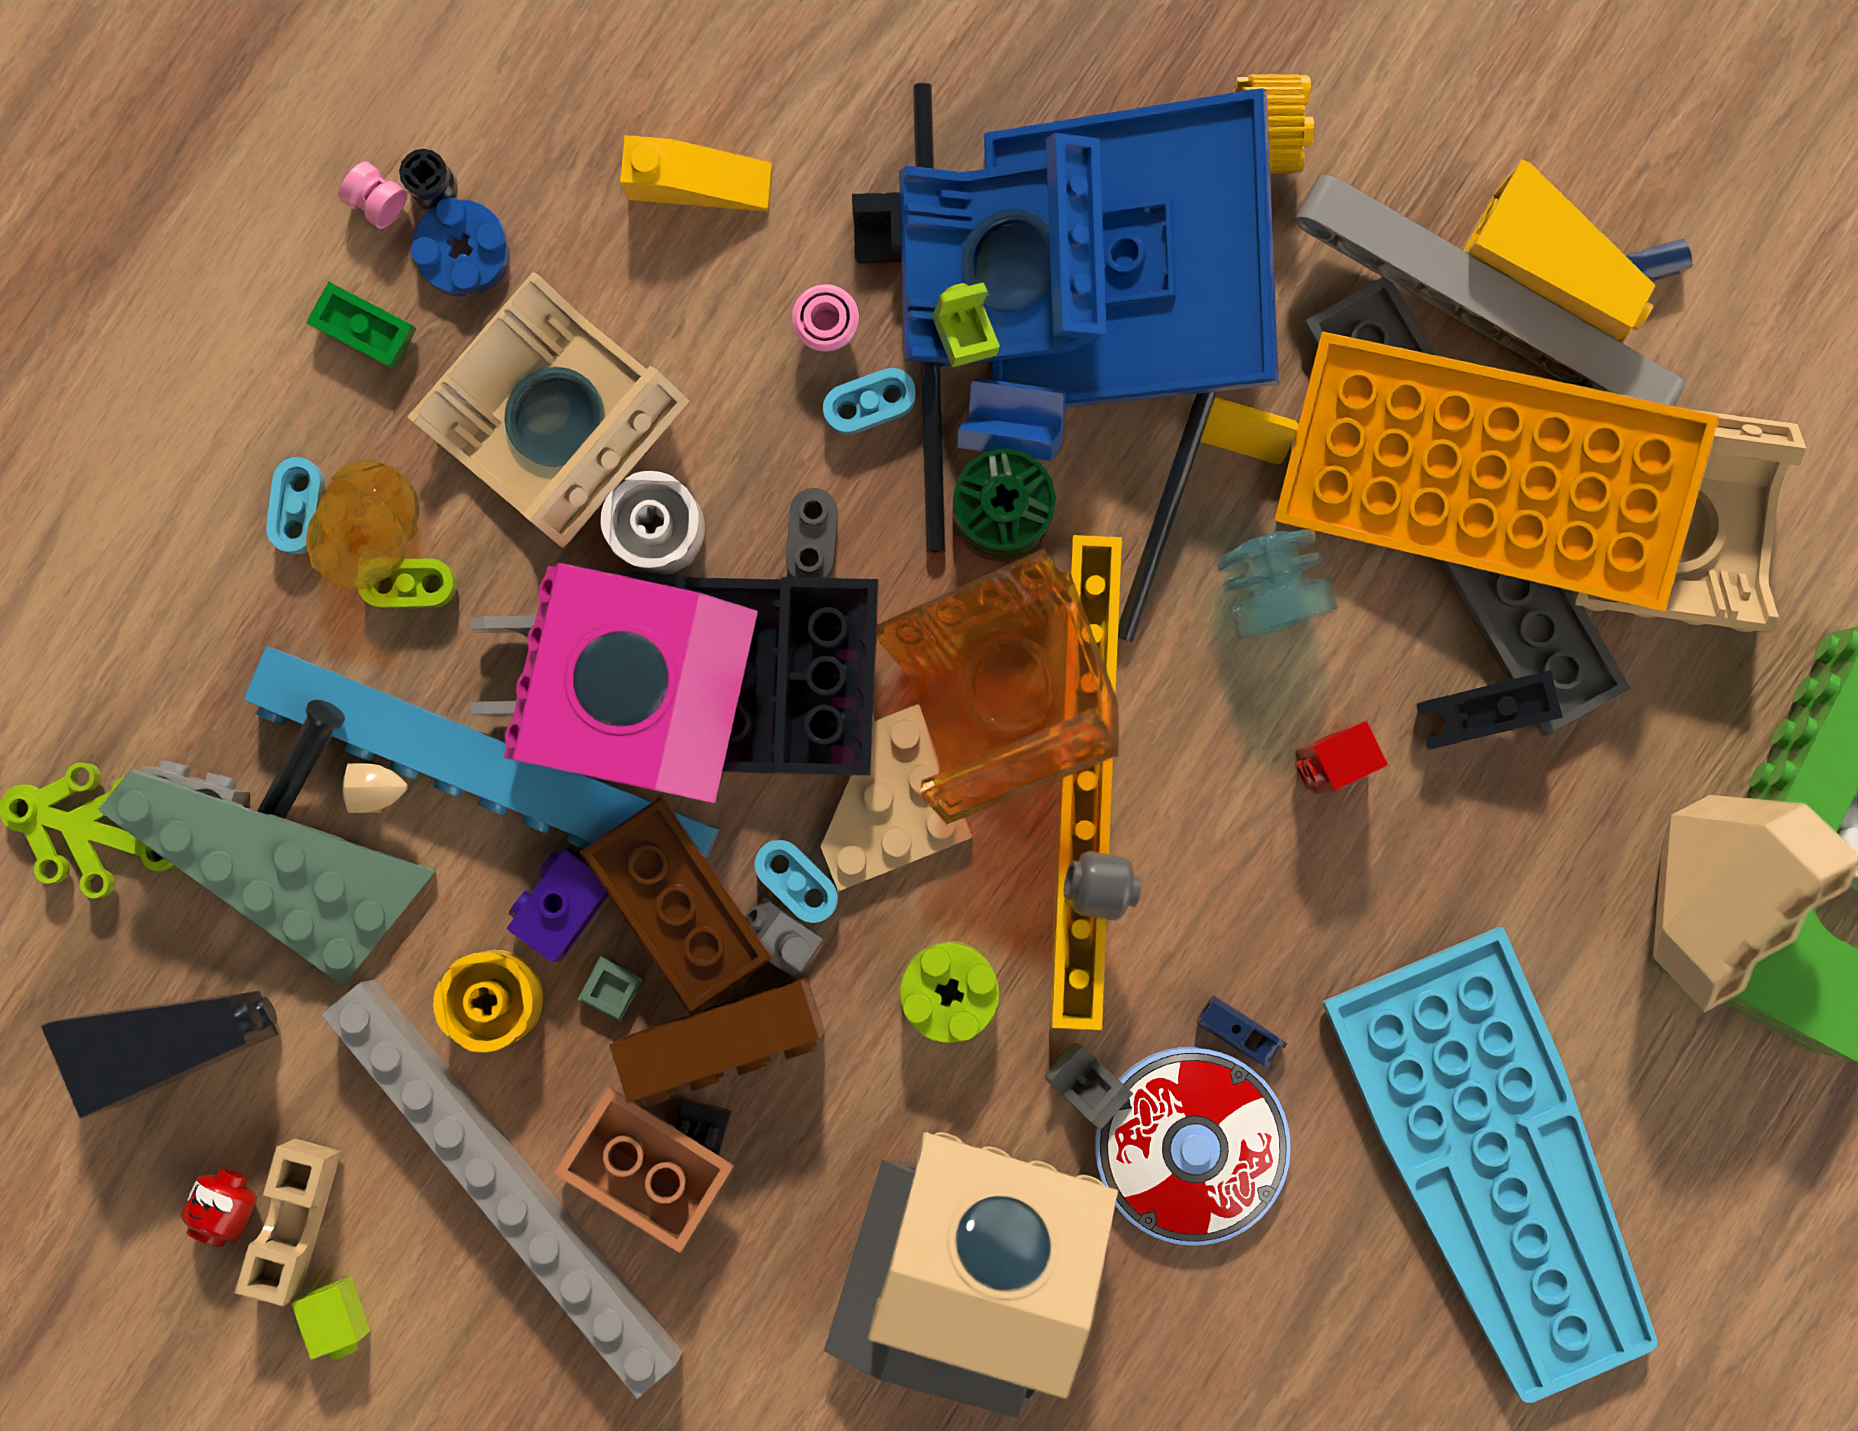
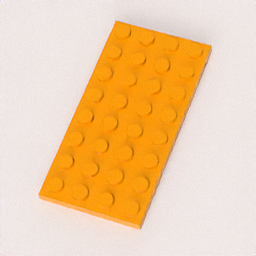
[1274,332,1720,612]

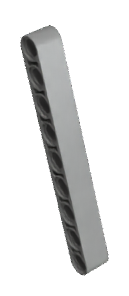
[1295,175,1686,406]

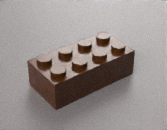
[609,976,825,1107]

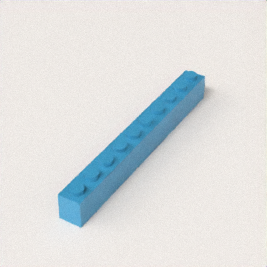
[243,646,720,860]

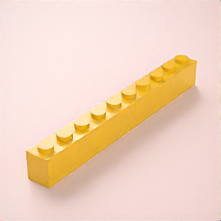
[1049,535,1122,1030]

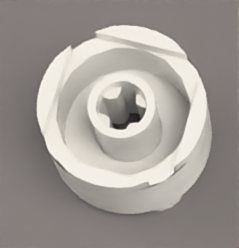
[601,471,705,574]

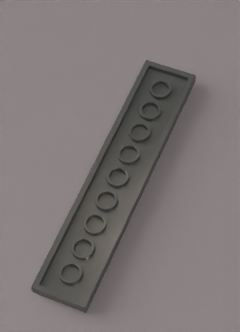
[1302,277,1631,737]

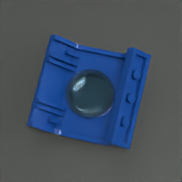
[899,133,1107,368]

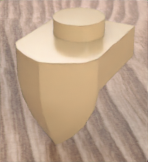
[342,763,407,814]

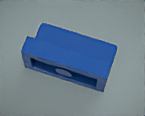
[957,378,1066,461]

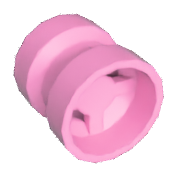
[339,162,407,229]

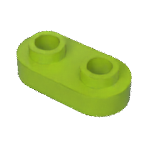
[357,558,457,609]

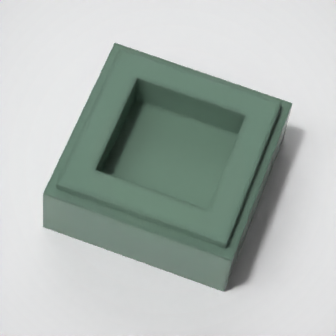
[578,956,645,1022]

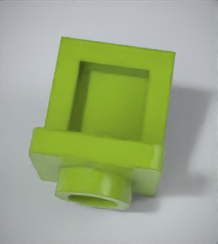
[932,283,1000,367]

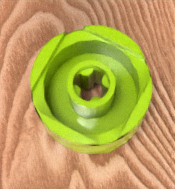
[900,941,999,1043]

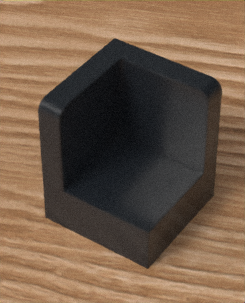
[852,192,902,264]

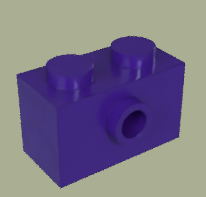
[506,849,609,963]

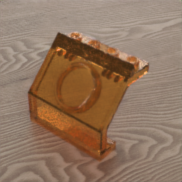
[877,549,1119,824]

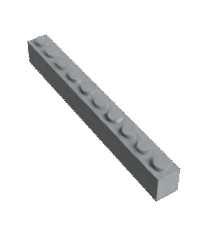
[322,979,683,1399]

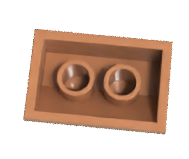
[553,1087,734,1253]

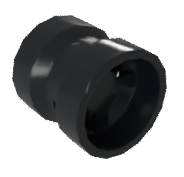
[399,149,458,210]

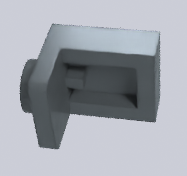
[745,897,823,979]
[1045,1043,1133,1130]

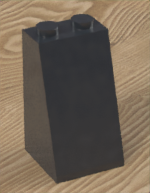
[41,990,278,1119]

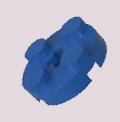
[411,197,510,297]

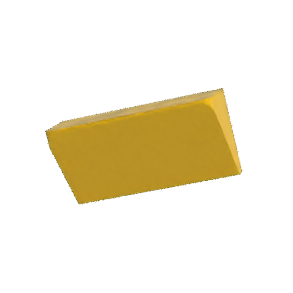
[1200,397,1299,464]

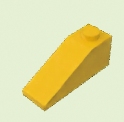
[620,135,772,212]

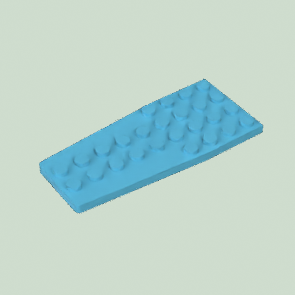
[1321,927,1658,1403]

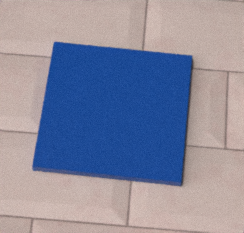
[984,88,1279,408]

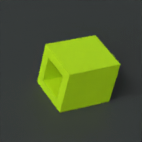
[291,1276,371,1361]

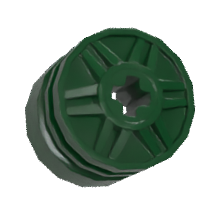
[952,448,1056,562]

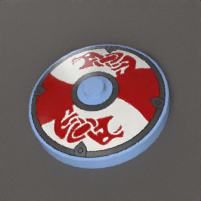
[1094,1047,1291,1245]

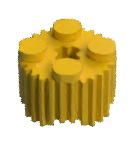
[1233,74,1314,174]

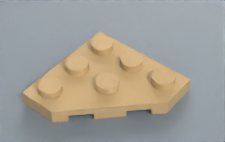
[820,704,973,891]

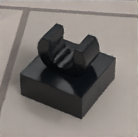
[675,1098,732,1156]

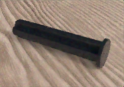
[257,700,345,819]

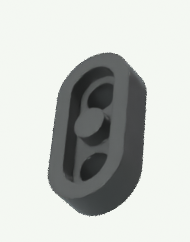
[786,488,838,578]

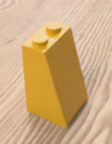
[1463,159,1656,342]

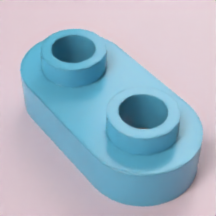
[823,368,916,435]
[266,457,326,554]
[755,840,838,923]

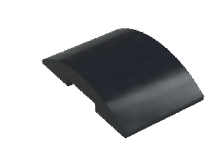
[584,573,879,776]

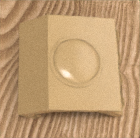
[1572,410,1807,633]

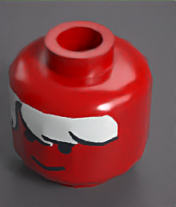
[181,1168,257,1247]

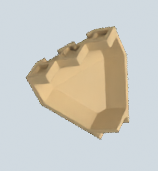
[1653,795,1858,1012]

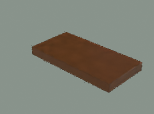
[580,796,774,1015]

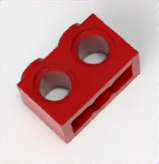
[1295,720,1388,794]

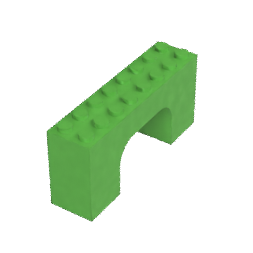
[1660,626,1858,1062]

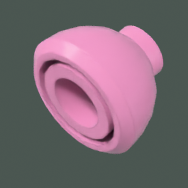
[792,285,859,352]

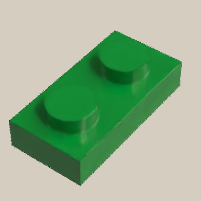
[306,281,417,370]

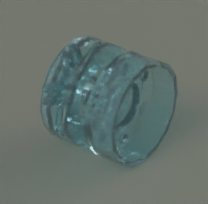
[1215,529,1338,639]

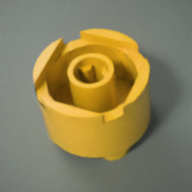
[433,950,544,1052]

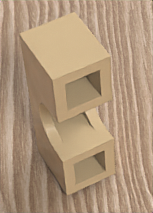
[235,1139,341,1306]

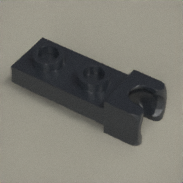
[1416,670,1563,750]

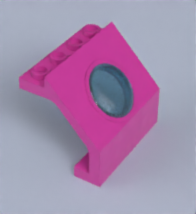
[503,563,758,803]

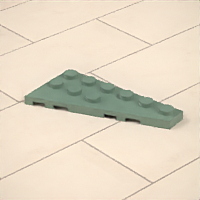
[98,769,435,986]

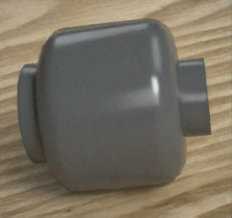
[1064,851,1141,921]

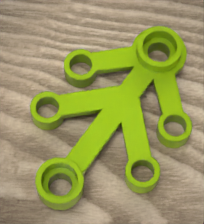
[0,762,177,898]

